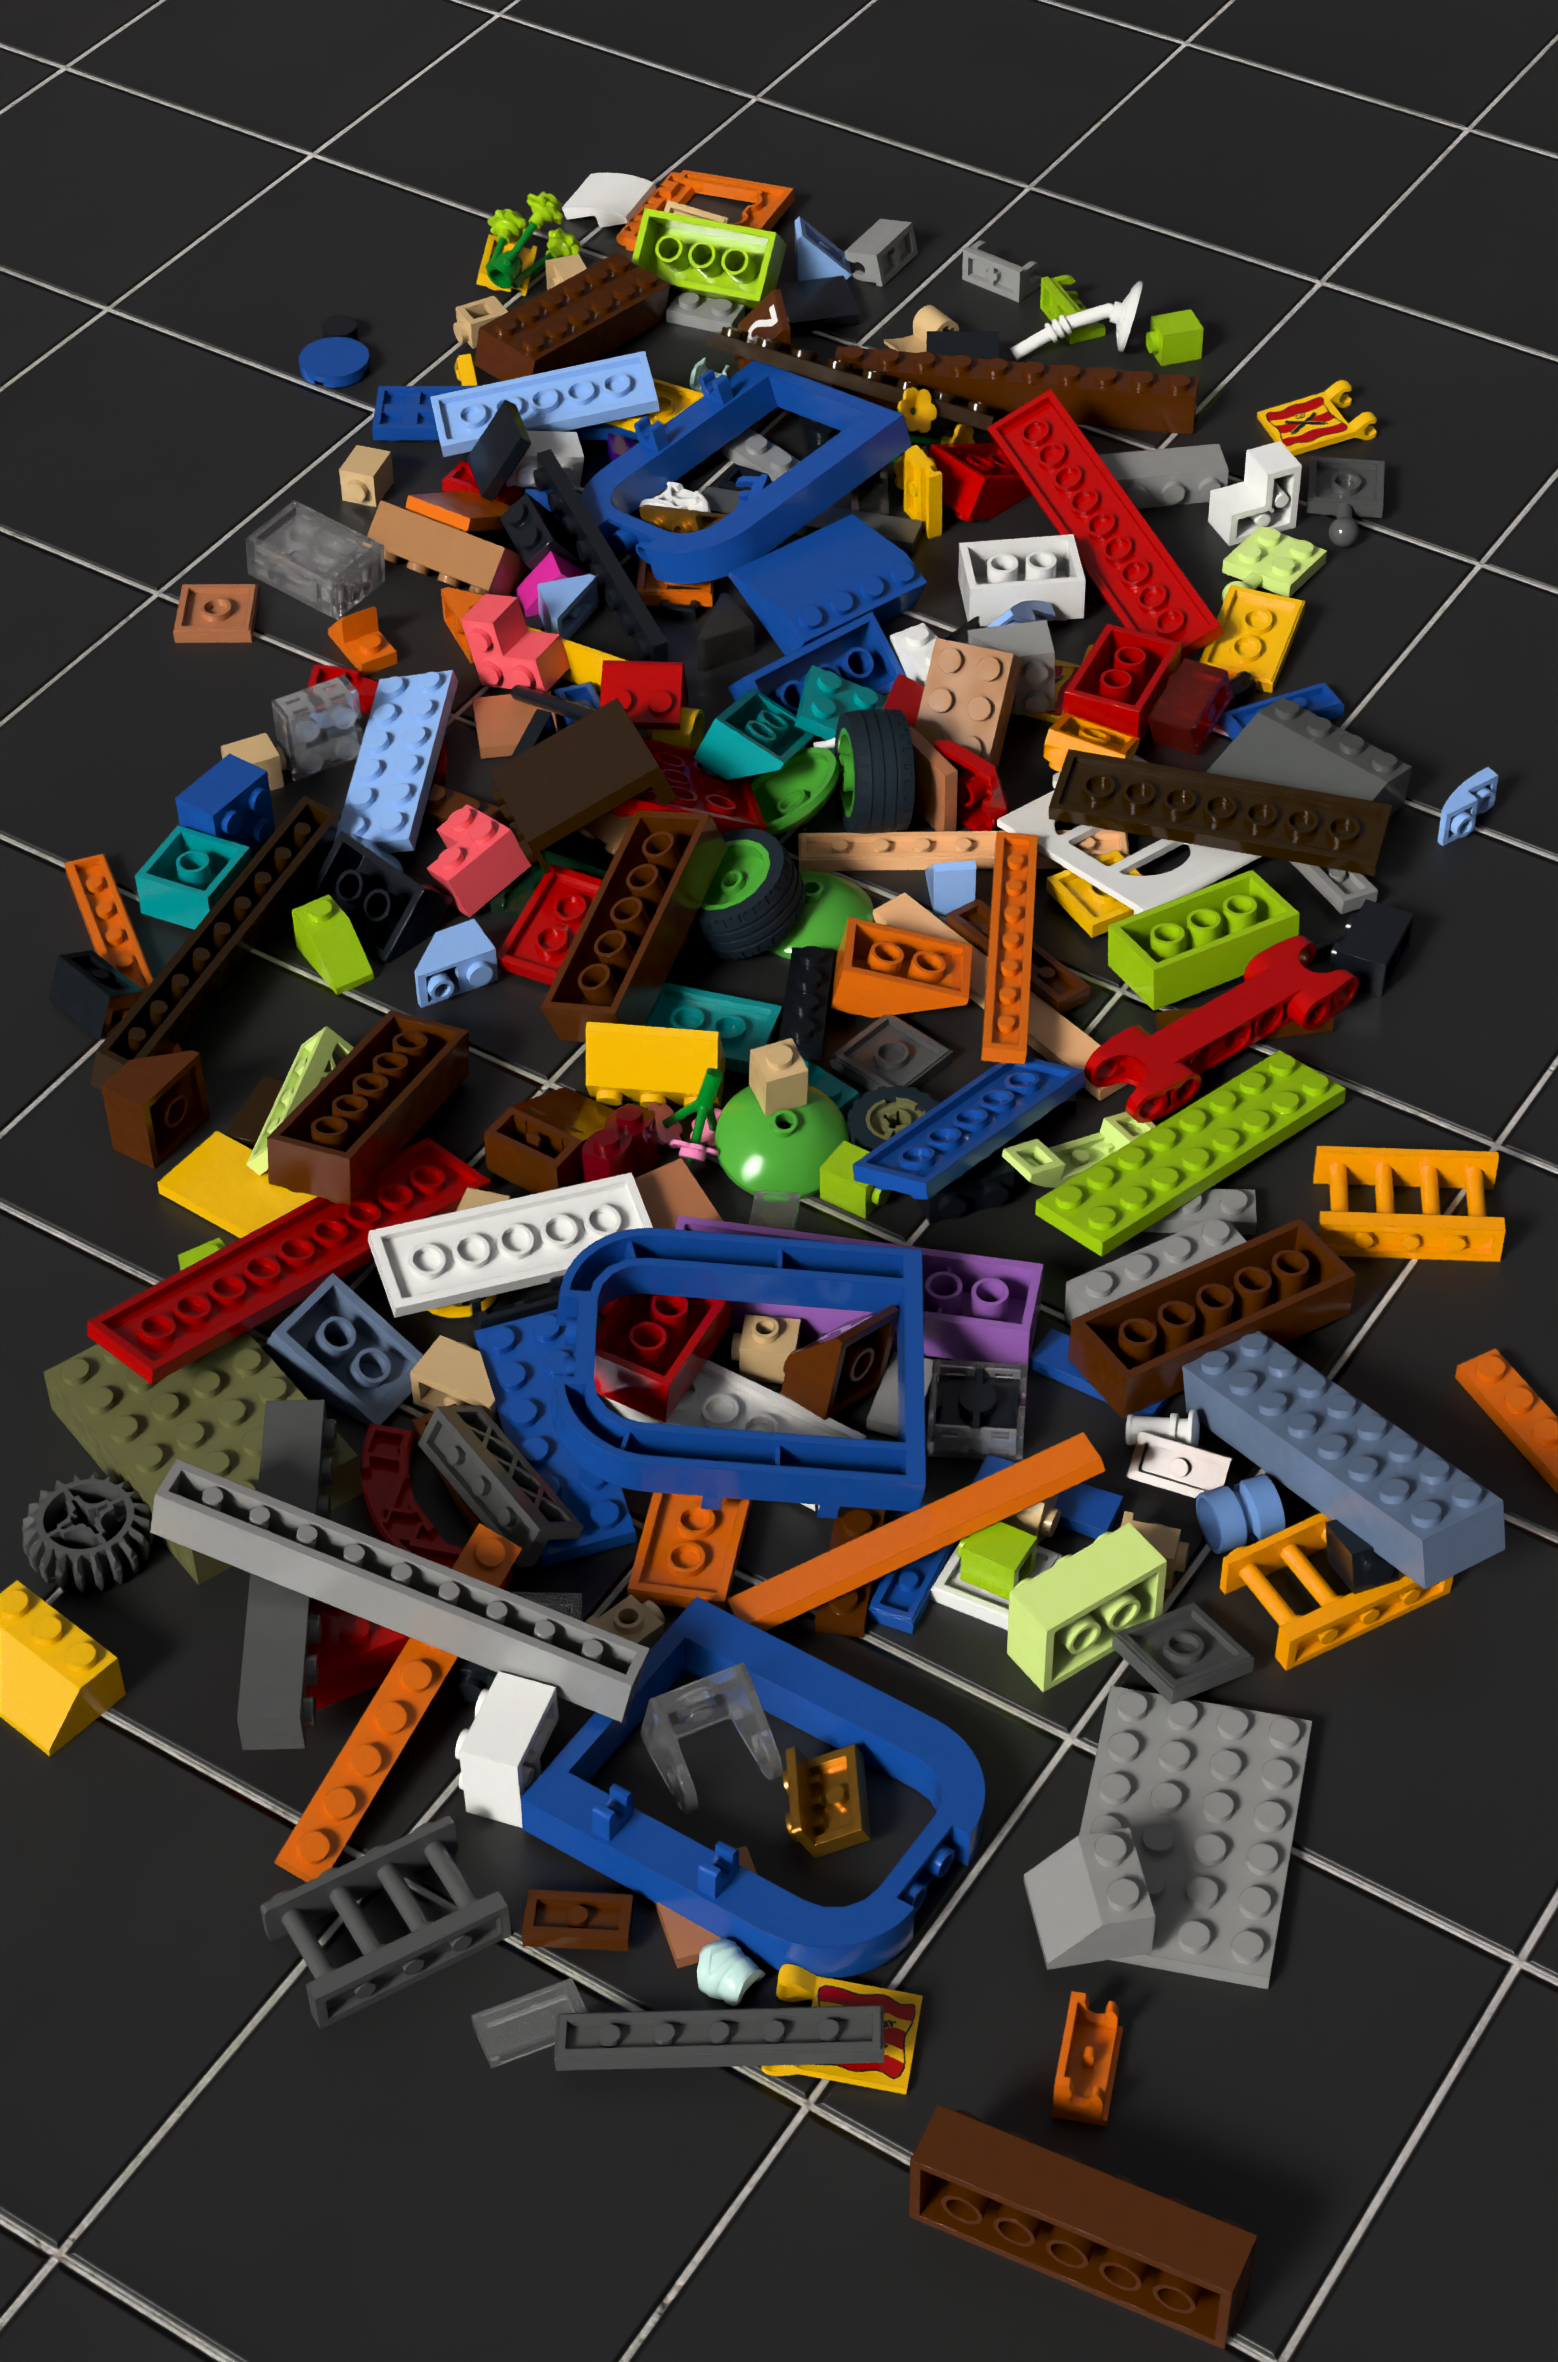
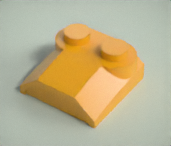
[1043,712,1141,772]

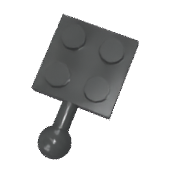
[1306,456,1385,548]

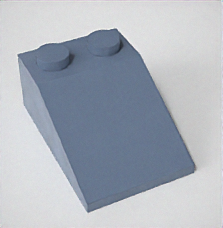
[262,1273,423,1427]

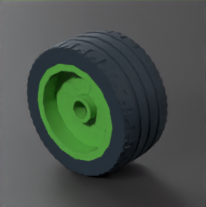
[834,709,915,834]
[688,828,807,960]

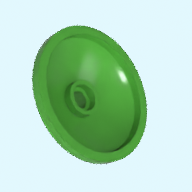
[749,747,840,836]
[767,870,874,959]
[715,1084,849,1202]

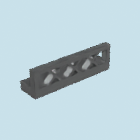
[418,1405,584,1568]

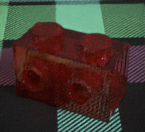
[1147,658,1234,755]

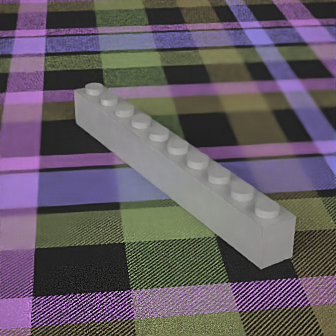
[150,1459,650,1722]

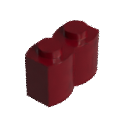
[582,1104,659,1183]

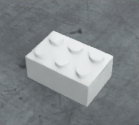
[958,534,1086,627]

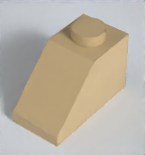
[410,1335,498,1430]

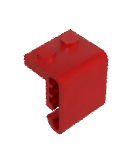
[600,660,689,730]

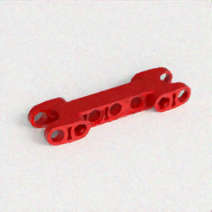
[1084,935,1359,1123]

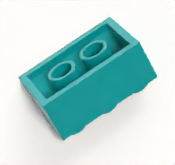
[693,687,816,780]

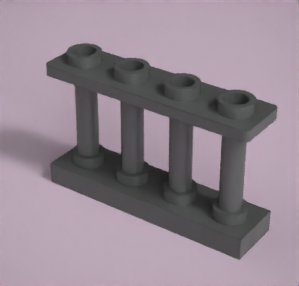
[260,1816,512,2030]

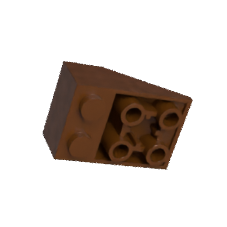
[484,1087,615,1194]

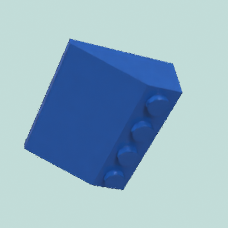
[728,514,927,656]

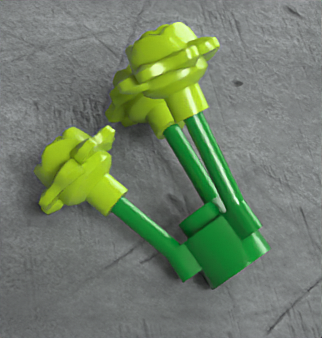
[485,191,581,289]

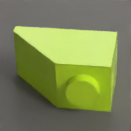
[291,894,374,995]

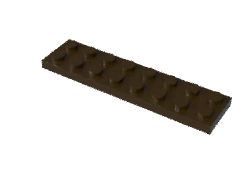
[707,326,999,431]
[1049,749,1393,876]

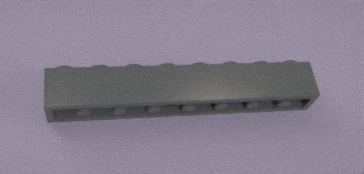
[237,1400,337,1750]

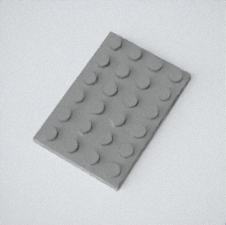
[1079,1686,1312,1989]

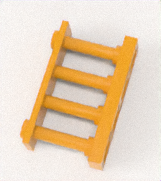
[1313,1146,1506,1262]
[1220,1513,1453,1671]

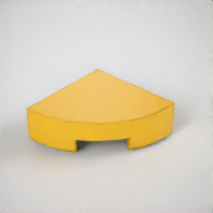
[454,354,478,386]

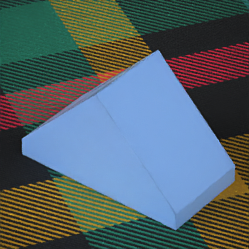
[795,216,852,281]
[537,574,598,640]
[925,860,976,916]

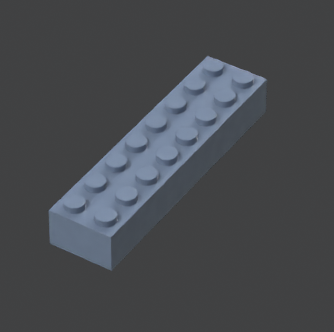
[1182,1331,1505,1590]

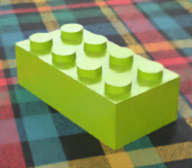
[631,208,787,310]
[1108,870,1300,1011]

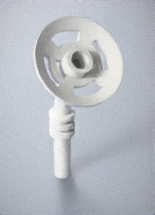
[1009,281,1143,361]

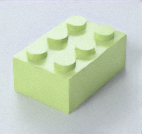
[1007,1523,1167,1693]

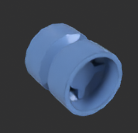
[1196,1474,1285,1554]

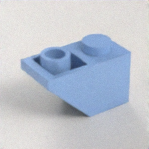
[414,919,498,1008]

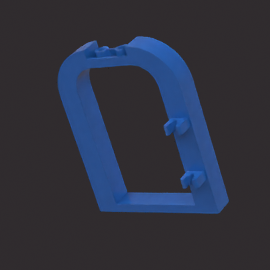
[580,360,912,584]
[551,1228,926,1519]
[521,1597,985,1979]

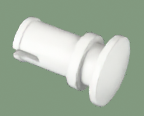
[1126,1409,1200,1447]

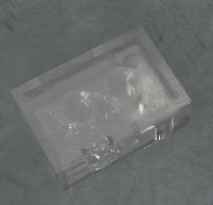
[246,500,385,620]

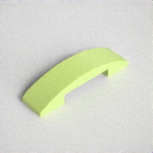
[1001,1111,1156,1188]

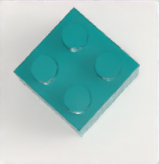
[135,825,252,930]

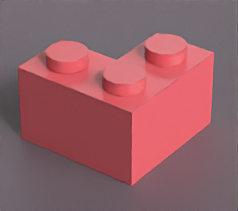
[460,594,570,693]
[427,804,532,918]

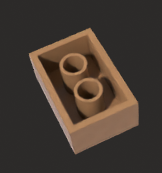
[915,638,1023,770]

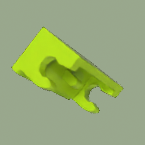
[1040,275,1106,344]

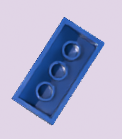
[728,612,906,716]

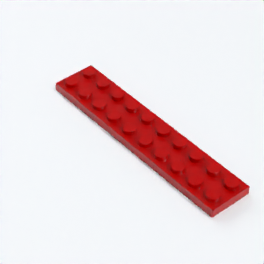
[987,389,1224,660]
[87,1137,491,1385]

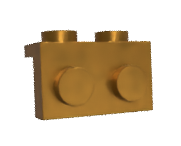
[639,505,727,533]
[782,1744,871,1859]

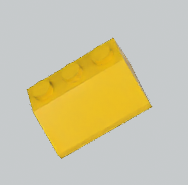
[586,1022,726,1113]
[0,1580,126,1757]

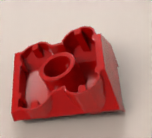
[934,740,1012,831]

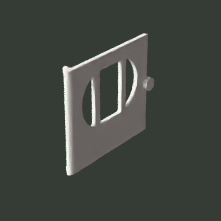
[997,755,1262,915]

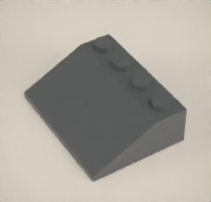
[1205,697,1412,814]

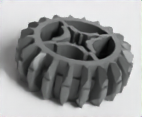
[22,1471,155,1594]

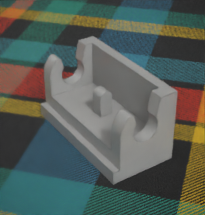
[844,219,918,287]
[962,240,1041,303]

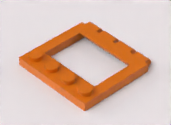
[616,170,795,252]

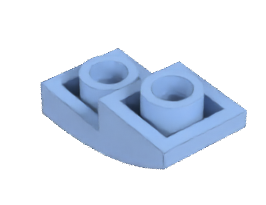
[986,600,1056,628]
[1437,767,1499,846]

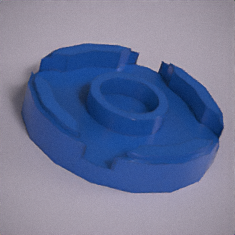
[298,337,371,388]

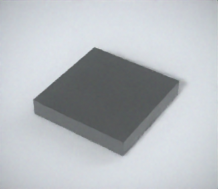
[830,1015,953,1091]
[1112,1602,1255,1704]

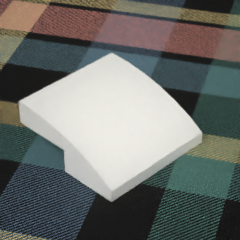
[562,173,657,228]

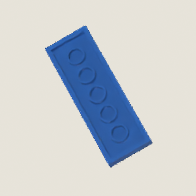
[853,1057,1085,1200]
[473,1309,637,1567]

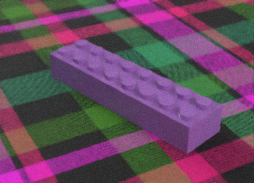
[675,1215,1044,1370]

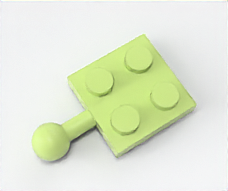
[1221,526,1327,602]

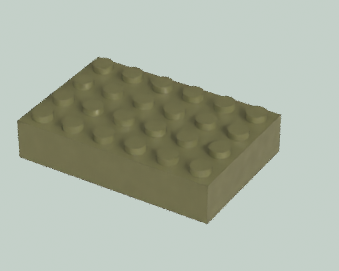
[43,1332,363,1585]

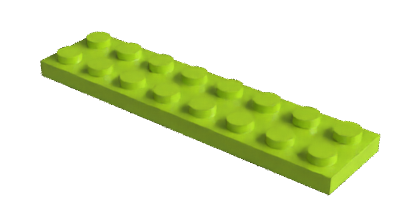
[1035,1050,1346,1257]

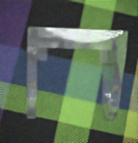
[640,1662,783,1814]

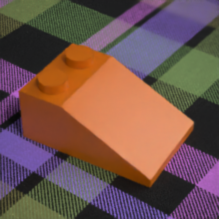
[831,917,973,1018]

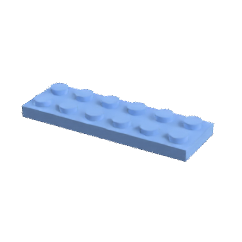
[430,351,660,457]
[333,670,458,853]

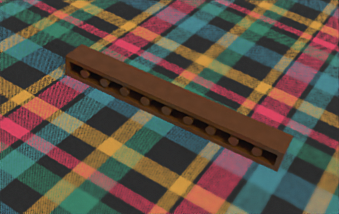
[832,345,1199,435]

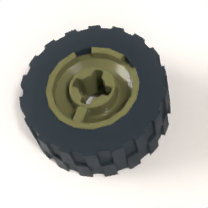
[847,1085,939,1152]

